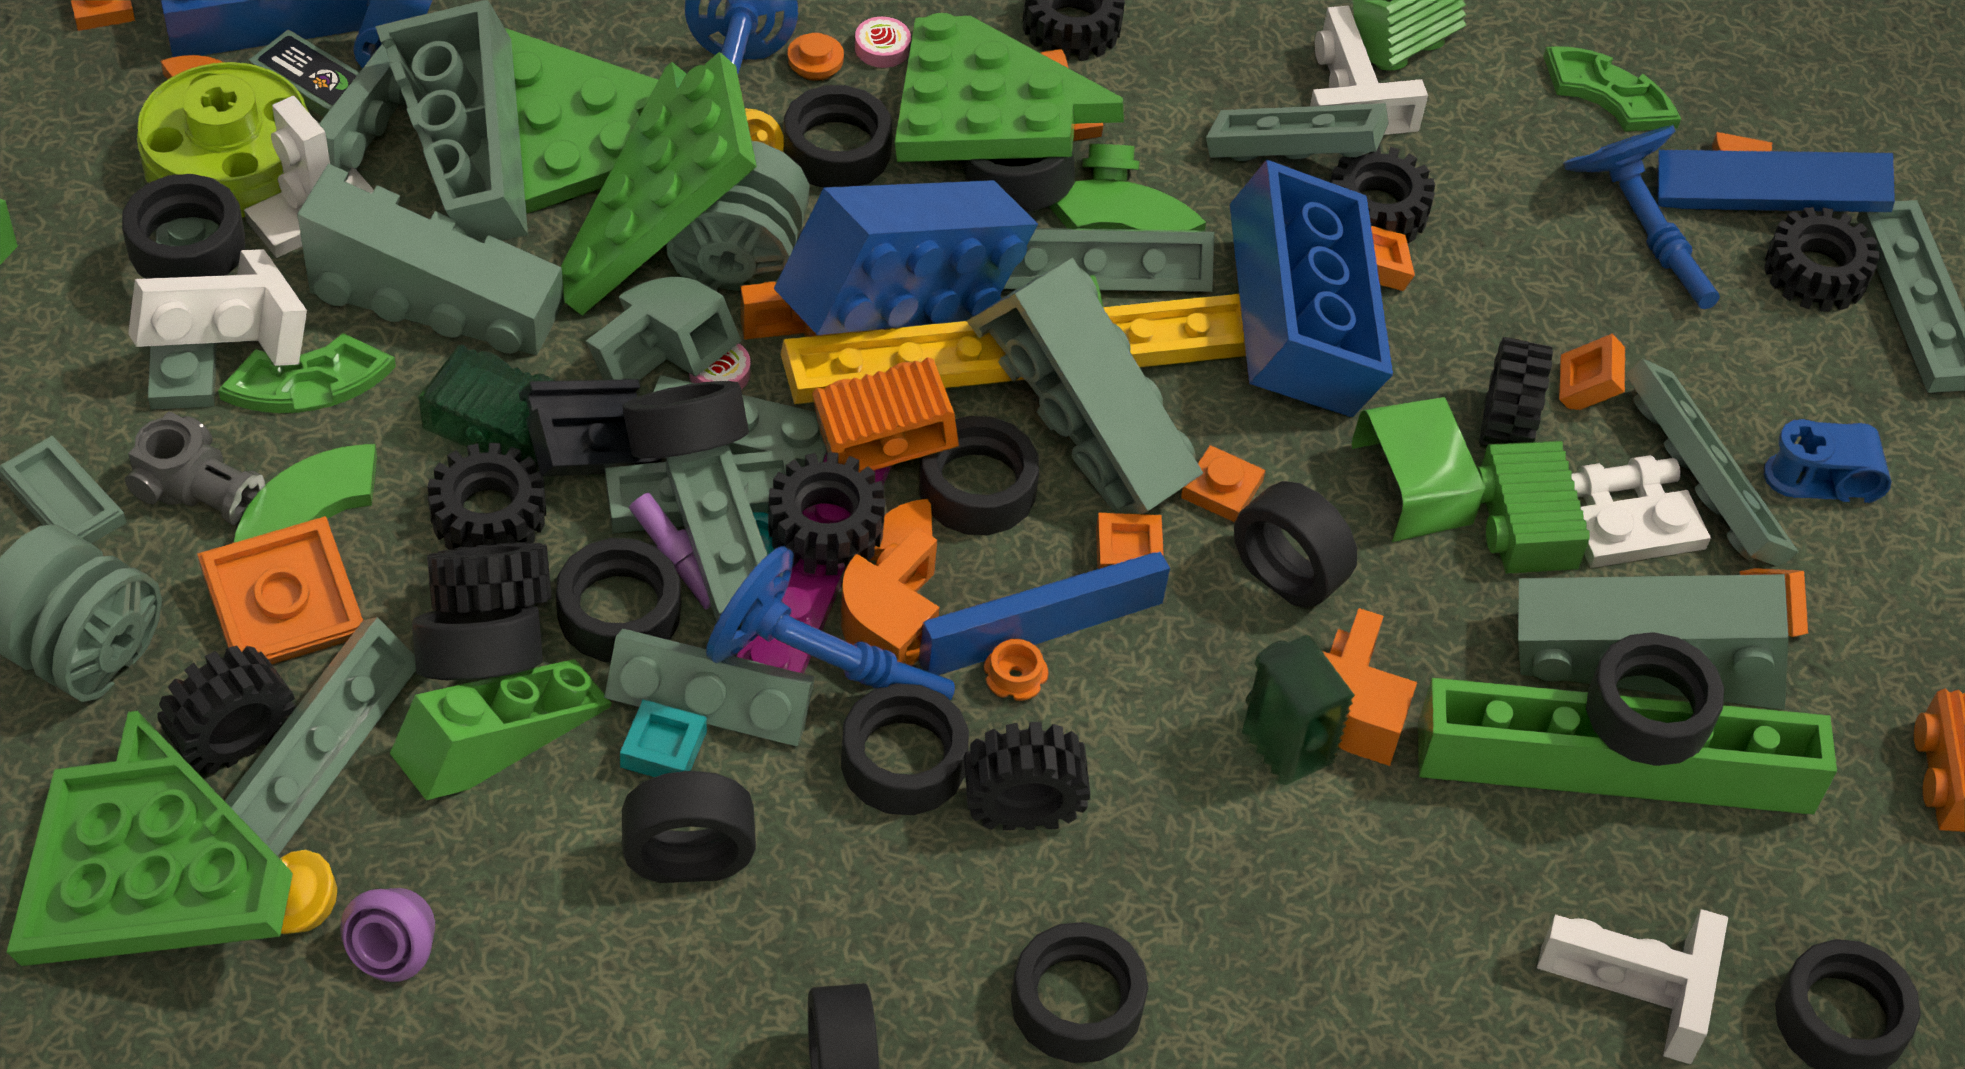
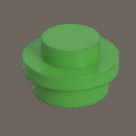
[1082,144,1140,181]

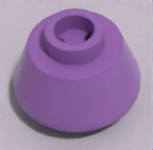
[340,888,435,982]

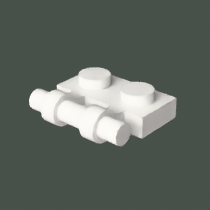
[1572,455,1711,568]

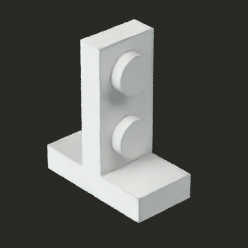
[1310,6,1428,135]
[244,95,374,258]
[128,249,307,366]
[1537,909,1728,1064]

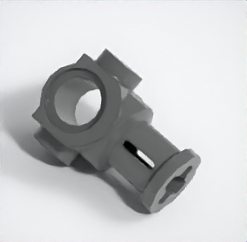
[125,411,265,525]

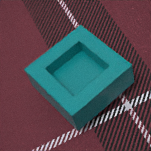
[620,699,707,777]

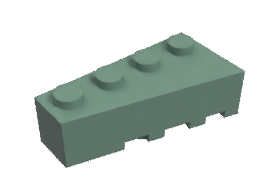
[375,0,528,242]
[297,164,564,355]
[967,257,1203,514]
[1518,574,1788,710]

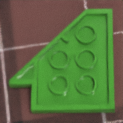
[895,13,1124,162]
[505,28,659,214]
[561,52,757,315]
[6,711,293,966]

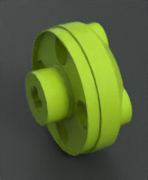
[137,62,309,217]

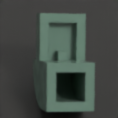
[586,277,741,380]

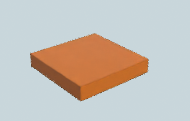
[197,516,363,664]

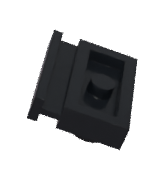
[519,379,662,477]

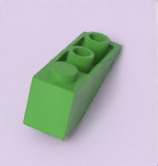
[390,659,612,801]

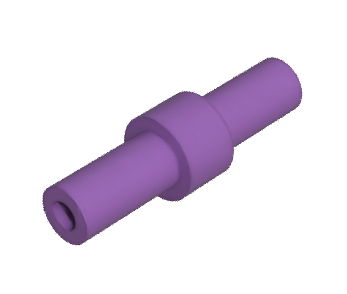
[629,493,711,610]

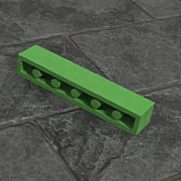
[1418,678,1837,815]

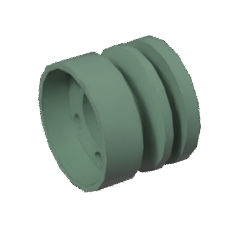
[667,141,809,292]
[0,525,162,702]

